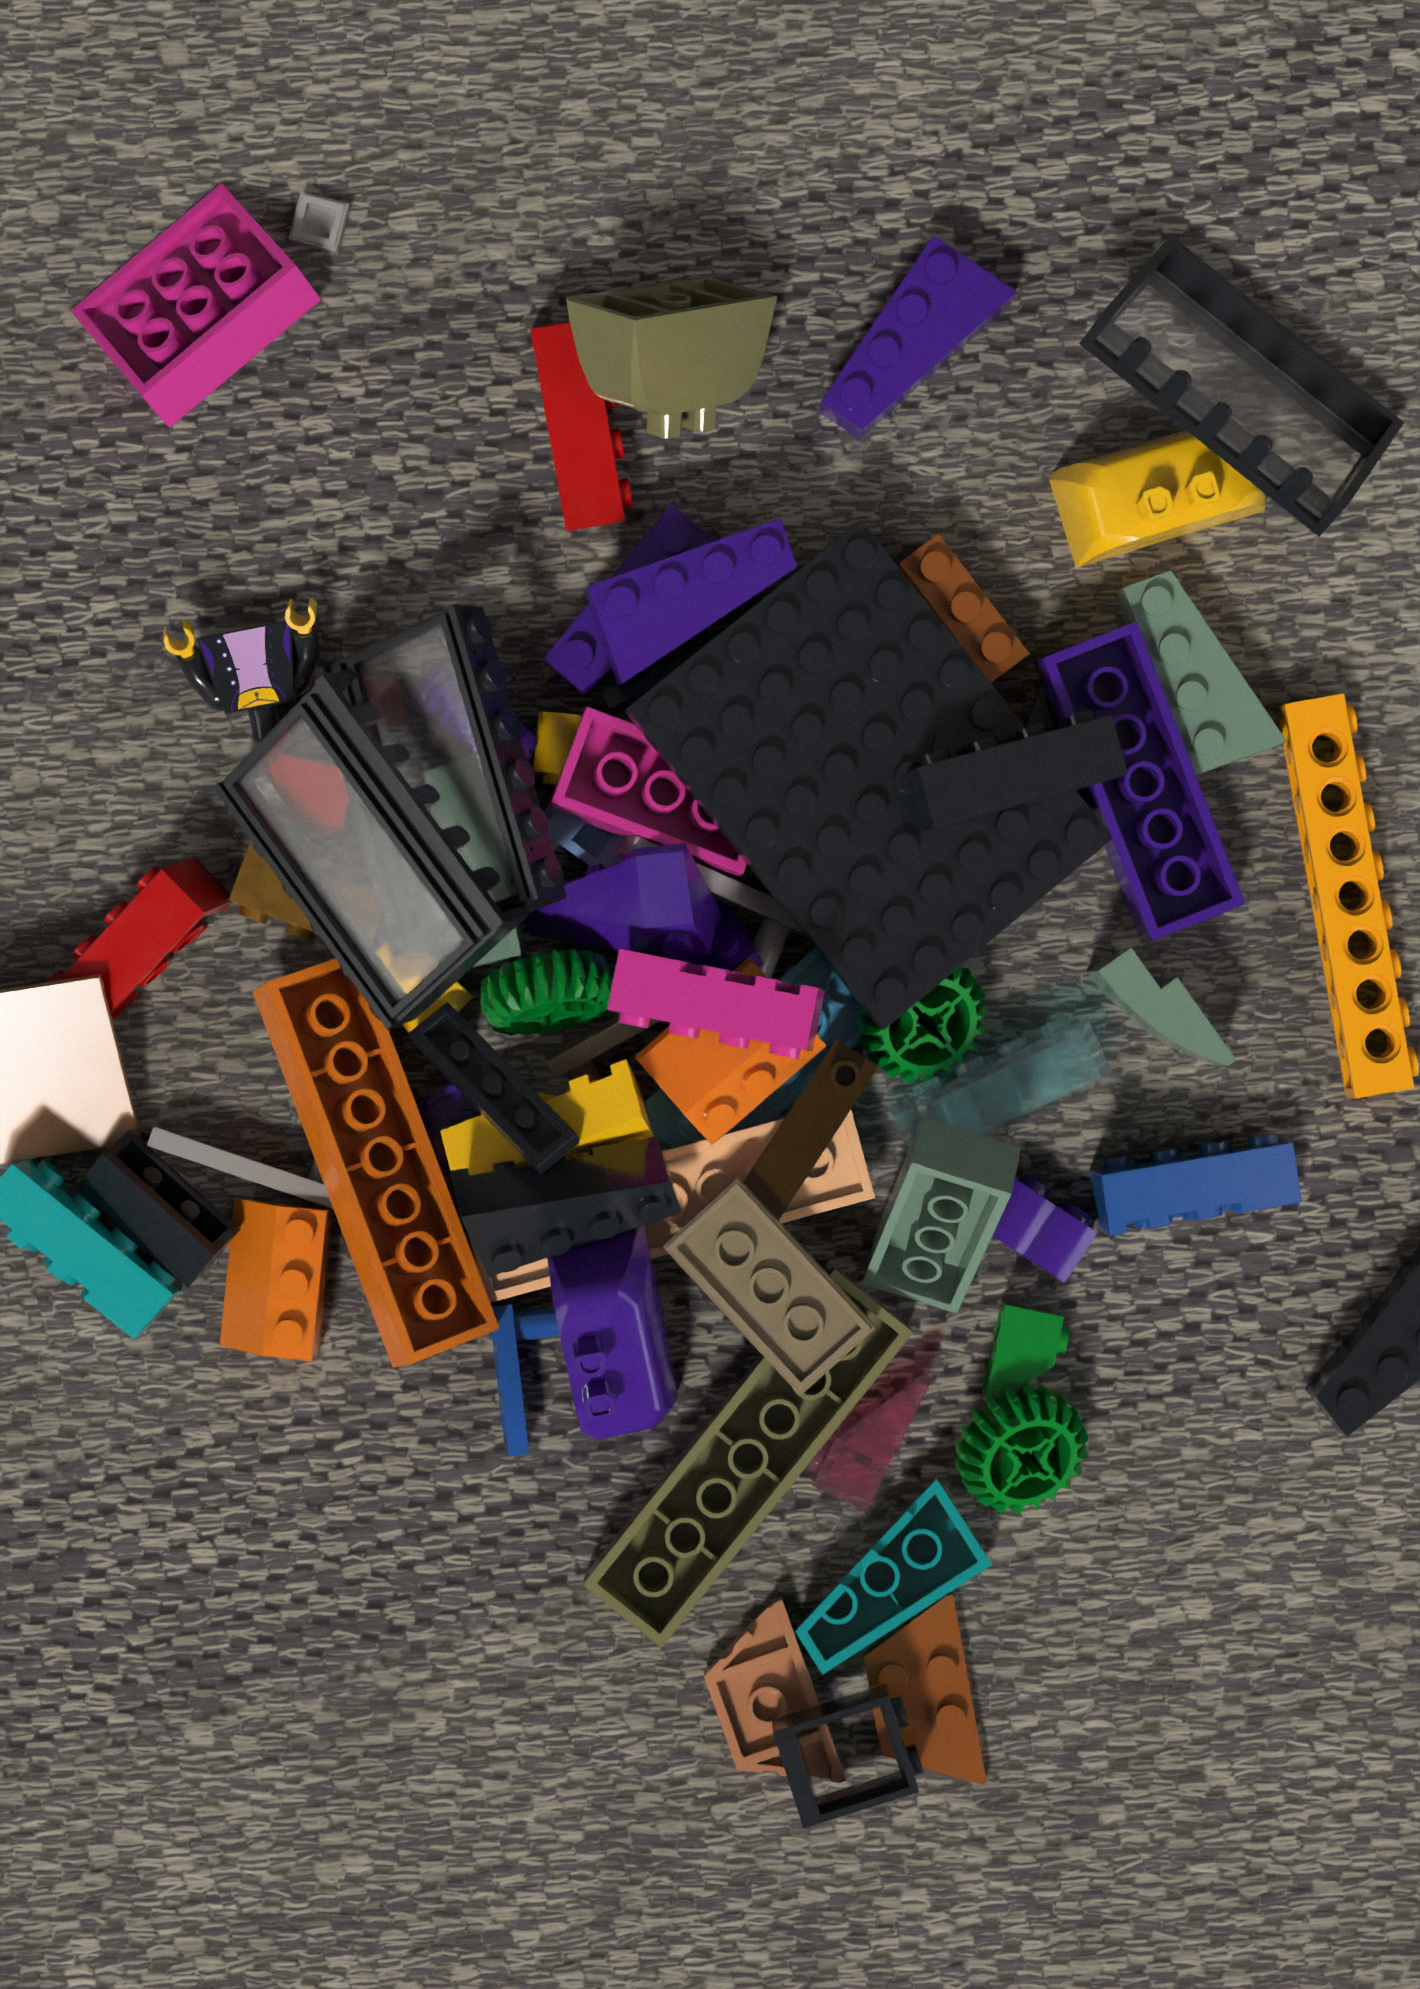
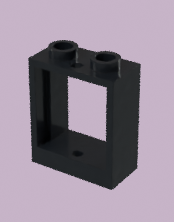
[772,1684,924,1828]

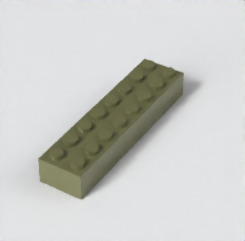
[583,1264,913,1648]

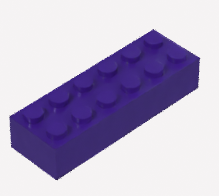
[1033,621,1245,941]

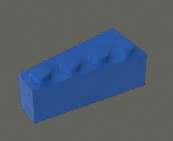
[1089,1133,1302,1236]

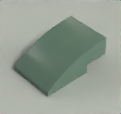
[1087,947,1236,1066]

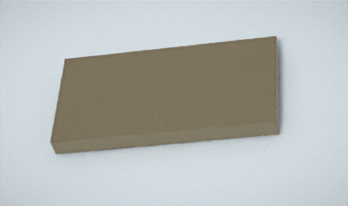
[663,1177,875,1396]

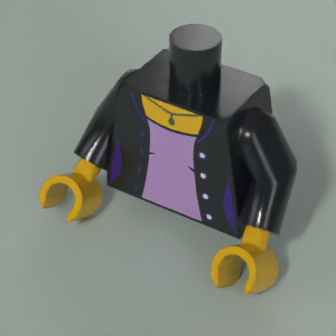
[163,598,321,742]

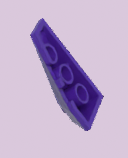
[524,843,719,959]

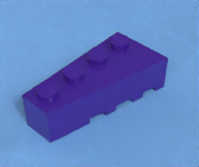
[819,235,1017,440]
[543,504,715,696]

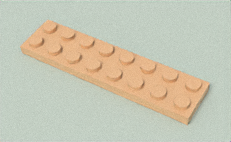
[468,1110,875,1303]

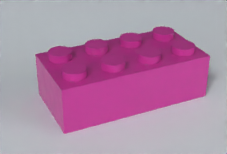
[547,707,747,879]

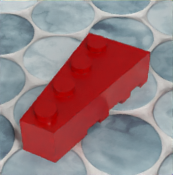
[530,320,633,531]

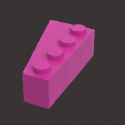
[607,949,825,1059]

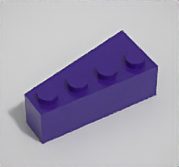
[584,518,797,685]

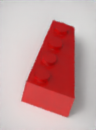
[45,857,233,1022]

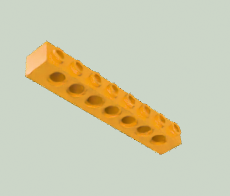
[1276,693,1419,1099]

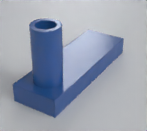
[491,1300,560,1456]

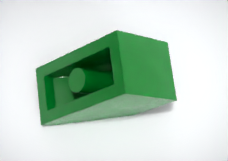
[981,1300,1070,1403]

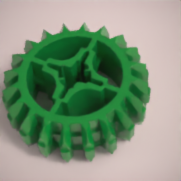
[480,948,614,1037]
[853,965,989,1085]
[954,1383,1089,1515]

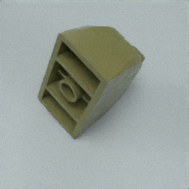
[566,276,777,439]

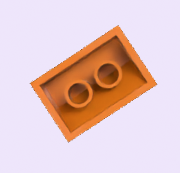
[635,957,826,1145]
[220,1197,334,1361]

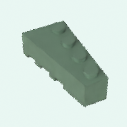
[1116,570,1287,776]

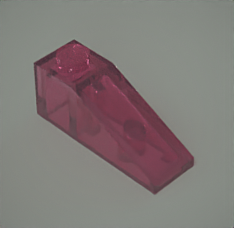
[807,1368,933,1512]

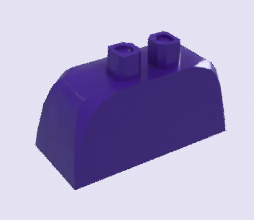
[547,1225,678,1440]

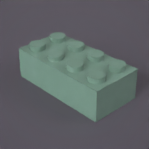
[862,1117,1021,1313]

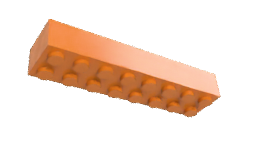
[253,958,500,1368]

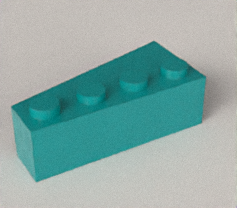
[0,1159,181,1339]

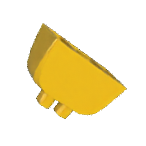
[1049,418,1266,568]

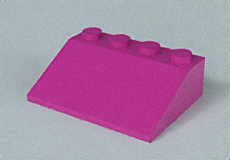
[70,183,321,428]

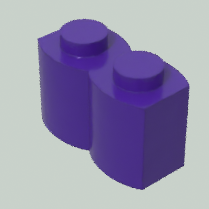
[993,1174,1097,1283]

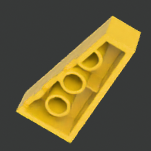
[440,1059,654,1175]

